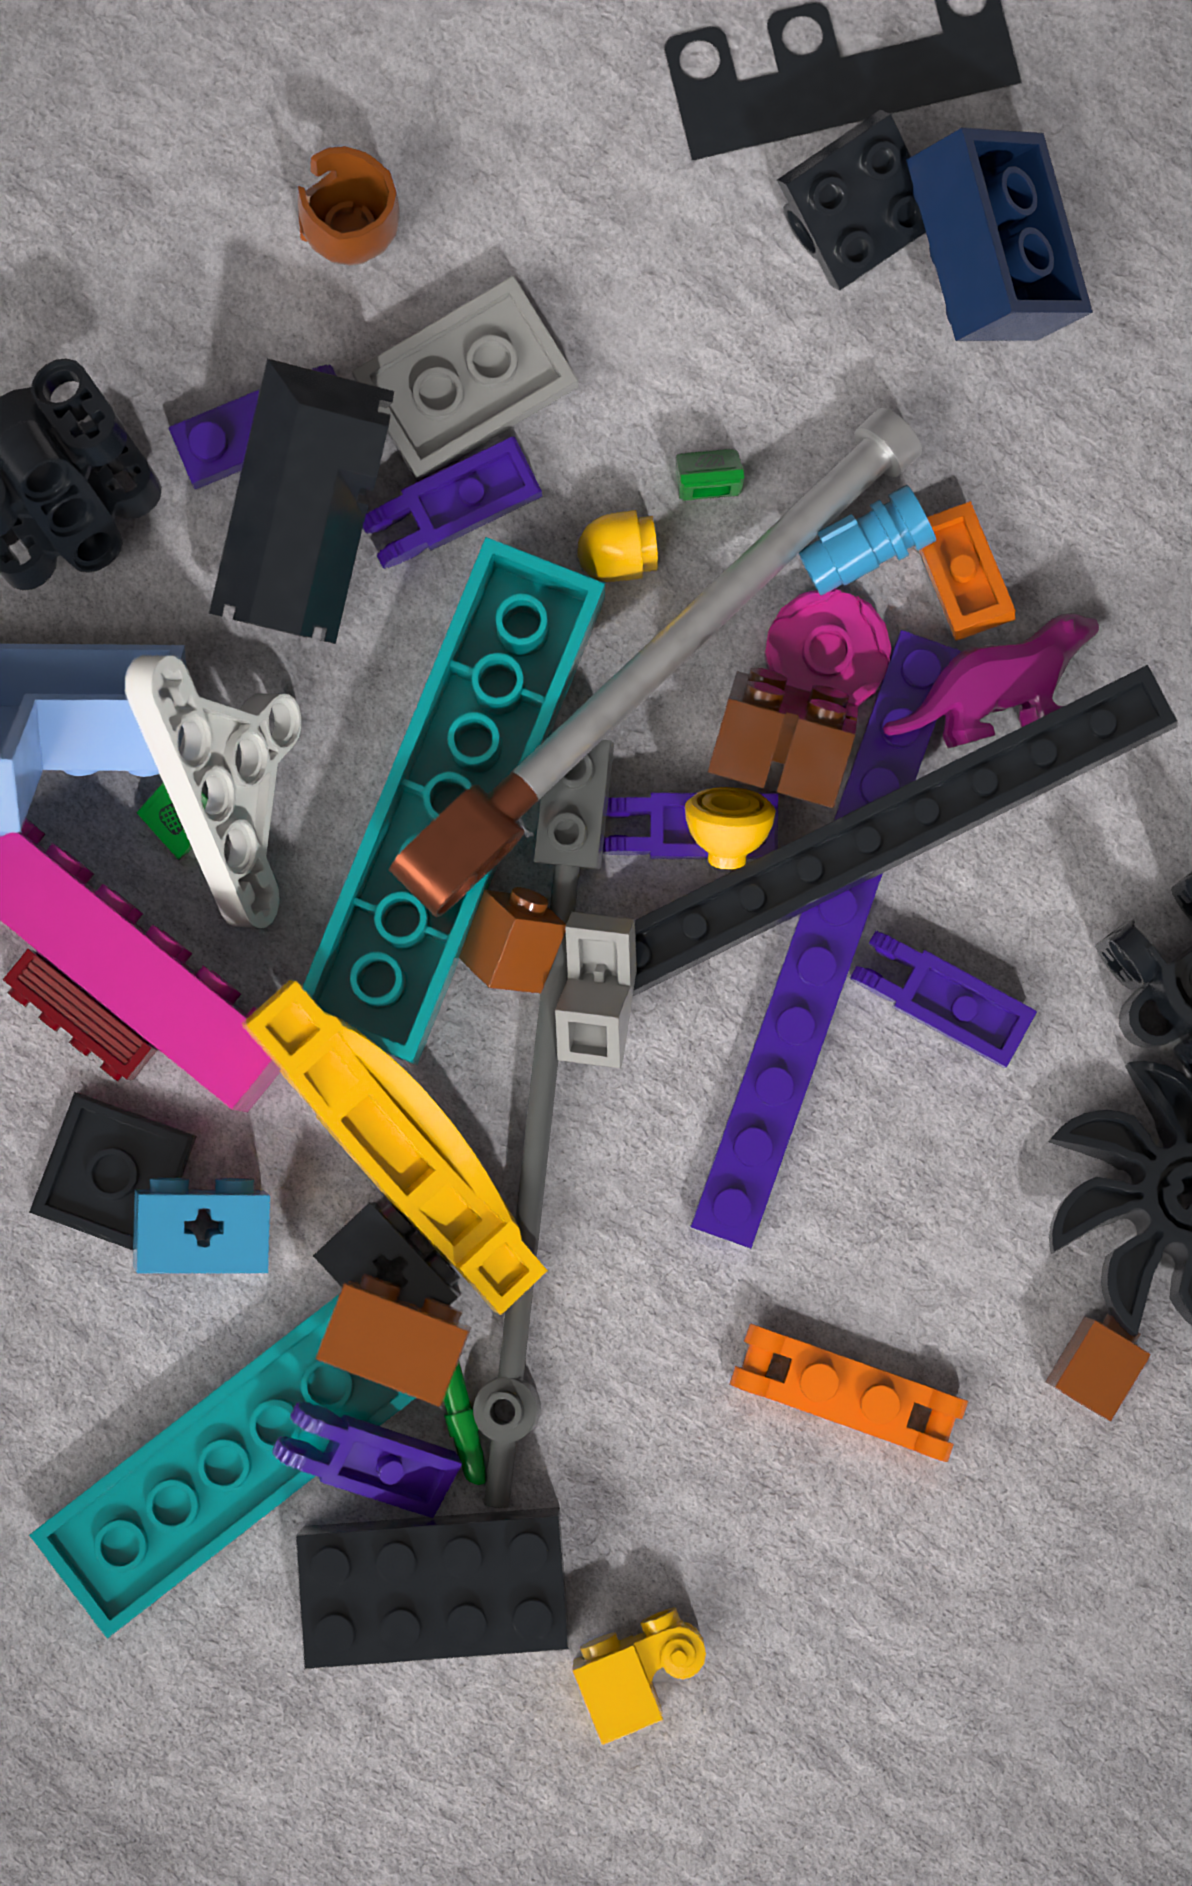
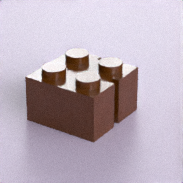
[707,667,859,808]

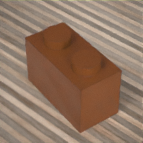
[315,1274,472,1407]

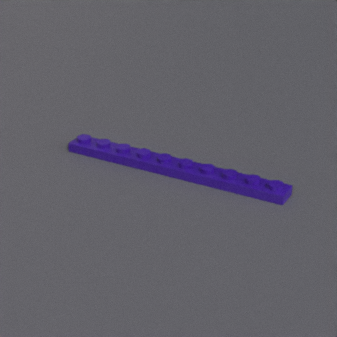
[690,630,961,1249]

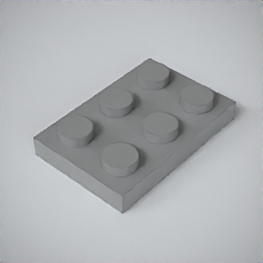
[352,275,579,482]

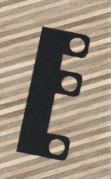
[664,0,1022,161]

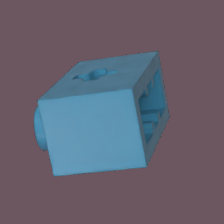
[133,1177,270,1273]

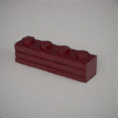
[3,949,157,1082]

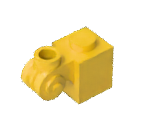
[572,1607,706,1745]

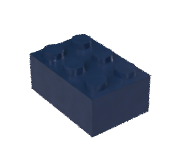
[906,127,1093,341]

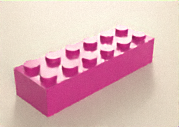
[0,818,280,1113]

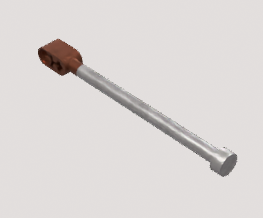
[389,408,922,917]

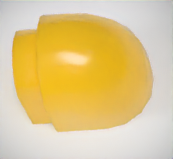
[577,510,658,582]

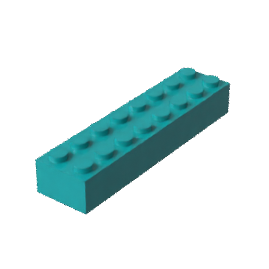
[302,537,605,1066]

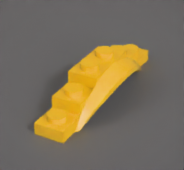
[241,979,548,1315]

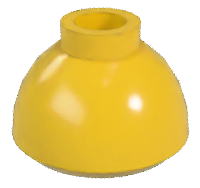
[685,787,775,869]

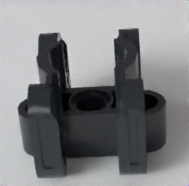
[0,358,162,591]
[1096,872,1192,1077]

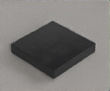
[29,1092,197,1250]

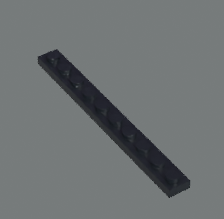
[633,664,1178,996]

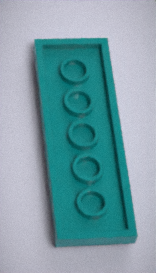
[29,1294,416,1639]

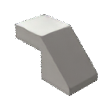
[555,912,636,1068]

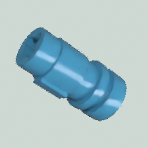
[798,485,937,596]

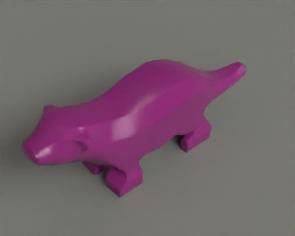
[883,613,1099,749]

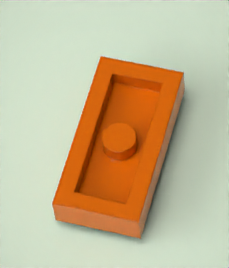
[919,501,1015,641]

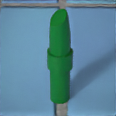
[444,1361,486,1485]

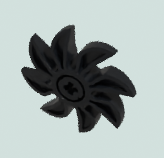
[1048,1061,1192,1337]

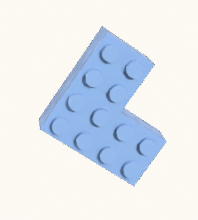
[0,643,186,836]

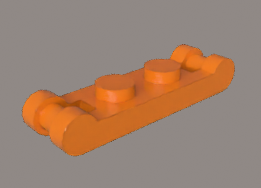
[729,1323,969,1463]

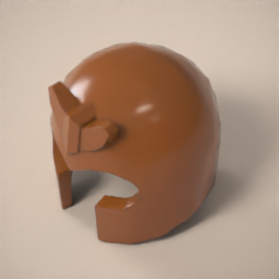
[298,146,400,266]

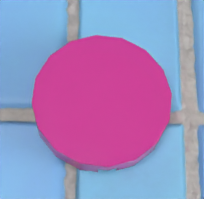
[764,589,891,706]

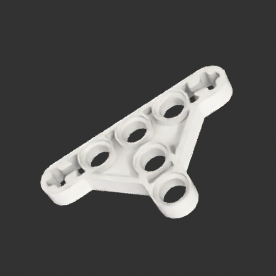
[125,655,301,928]

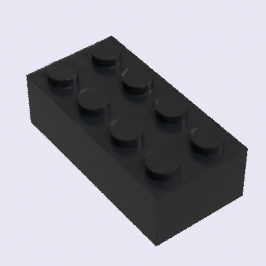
[296,1507,569,1669]

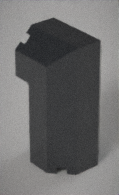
[208,358,394,644]

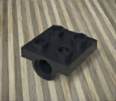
[777,110,926,291]

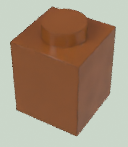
[459,887,566,994]
[1045,1314,1151,1422]

